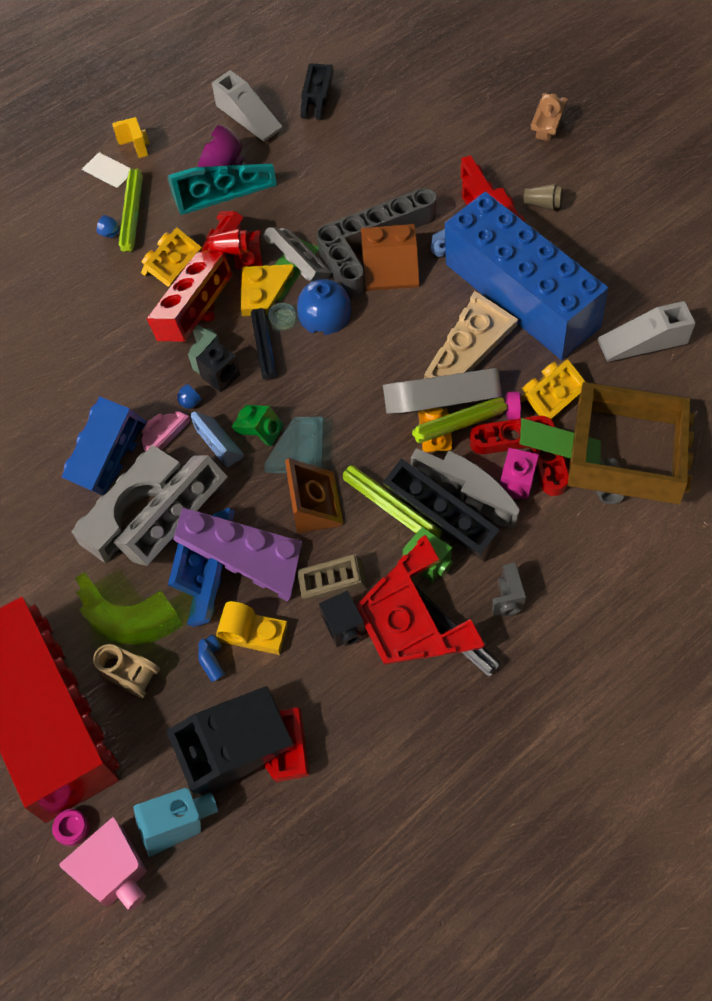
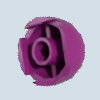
[197,124,244,167]

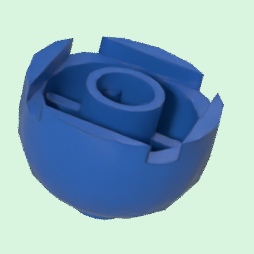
[297,279,351,335]

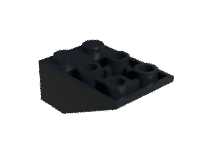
[167,686,295,795]

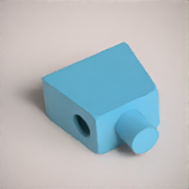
[133,788,218,857]

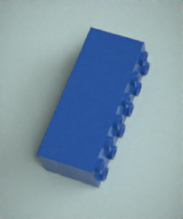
[445,192,609,360]

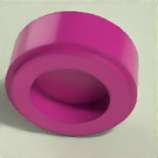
[506,391,521,420]
[52,809,90,847]

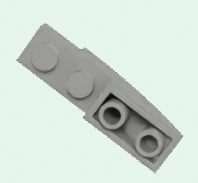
[411,448,520,529]

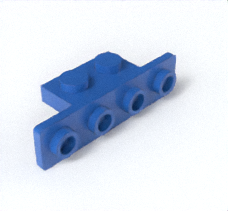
[168,508,235,627]

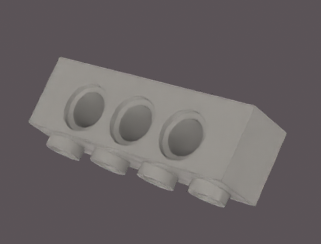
[113,455,227,566]

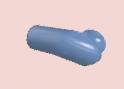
[430,229,446,257]

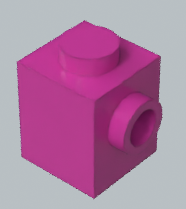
[500,448,539,500]

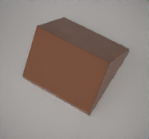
[285,458,343,534]

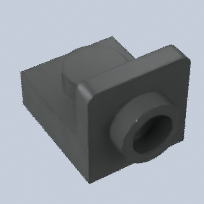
[491,563,526,617]

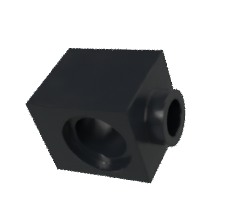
[196,341,240,393]
[319,590,365,647]

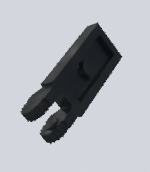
[300,63,333,120]

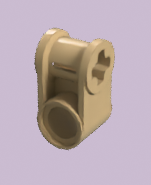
[93,644,160,698]

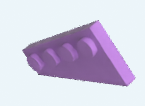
[173,508,302,601]

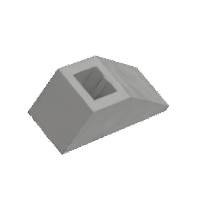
[212,70,283,142]
[598,301,695,362]

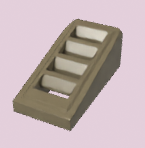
[297,554,367,601]

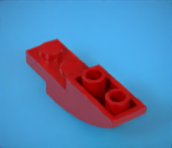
[460,155,526,223]

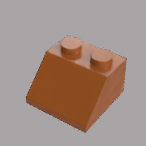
[361,224,419,291]

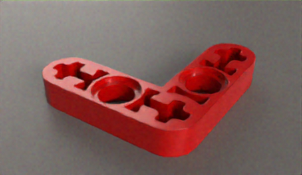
[469,416,569,496]

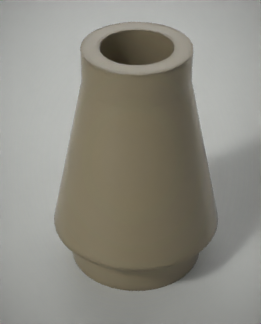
[524,184,563,211]

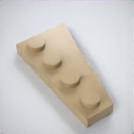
[424,291,518,379]

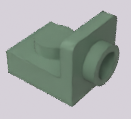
[188,325,219,374]

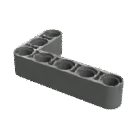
[317,188,436,298]

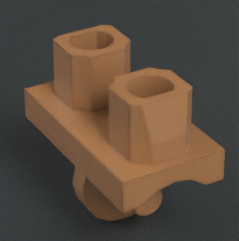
[531,93,568,141]

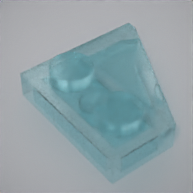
[264,417,324,473]

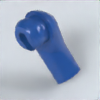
[198,635,226,682]

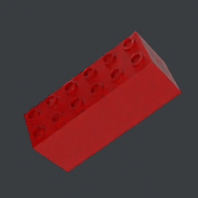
[0,596,120,823]

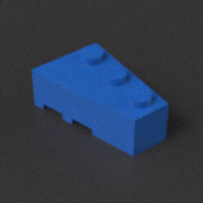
[62,396,148,495]

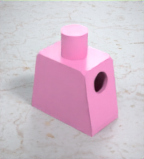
[59,817,147,911]

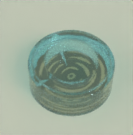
[268,303,296,330]

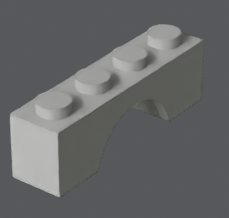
[71,444,181,563]

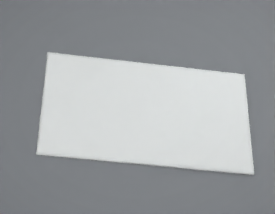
[82,152,131,188]

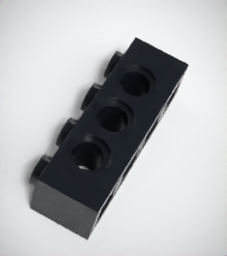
[383,458,503,562]

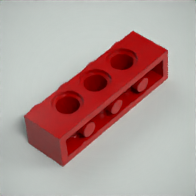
[146,252,233,342]

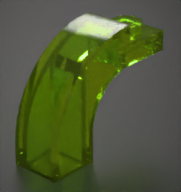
[74,572,183,645]

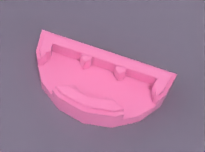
[142,412,191,452]

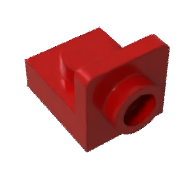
[234,230,262,269]

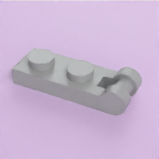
[264,227,332,282]

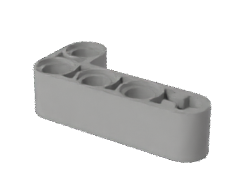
[382,367,502,413]

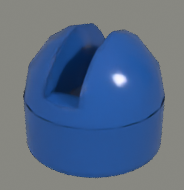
[96,215,119,238]
[177,384,202,409]

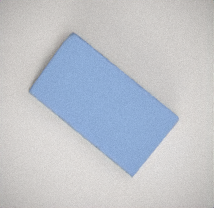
[191,411,244,467]

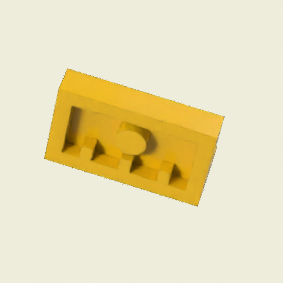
[141,227,202,287]
[520,359,585,419]

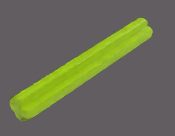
[119,168,143,252]
[412,397,508,443]
[343,465,442,538]

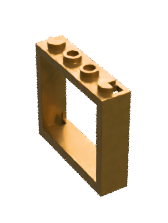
[567,382,694,505]

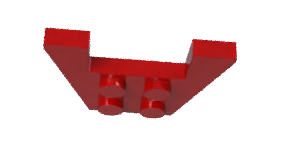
[356,535,486,665]

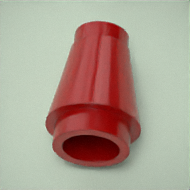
[208,228,250,256]

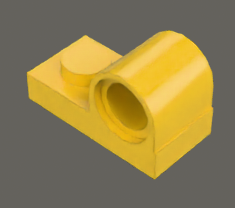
[216,601,288,655]

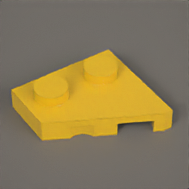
[241,264,294,316]

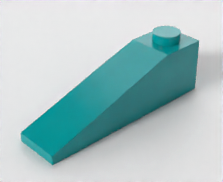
[167,164,277,216]

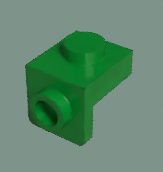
[231,405,284,446]

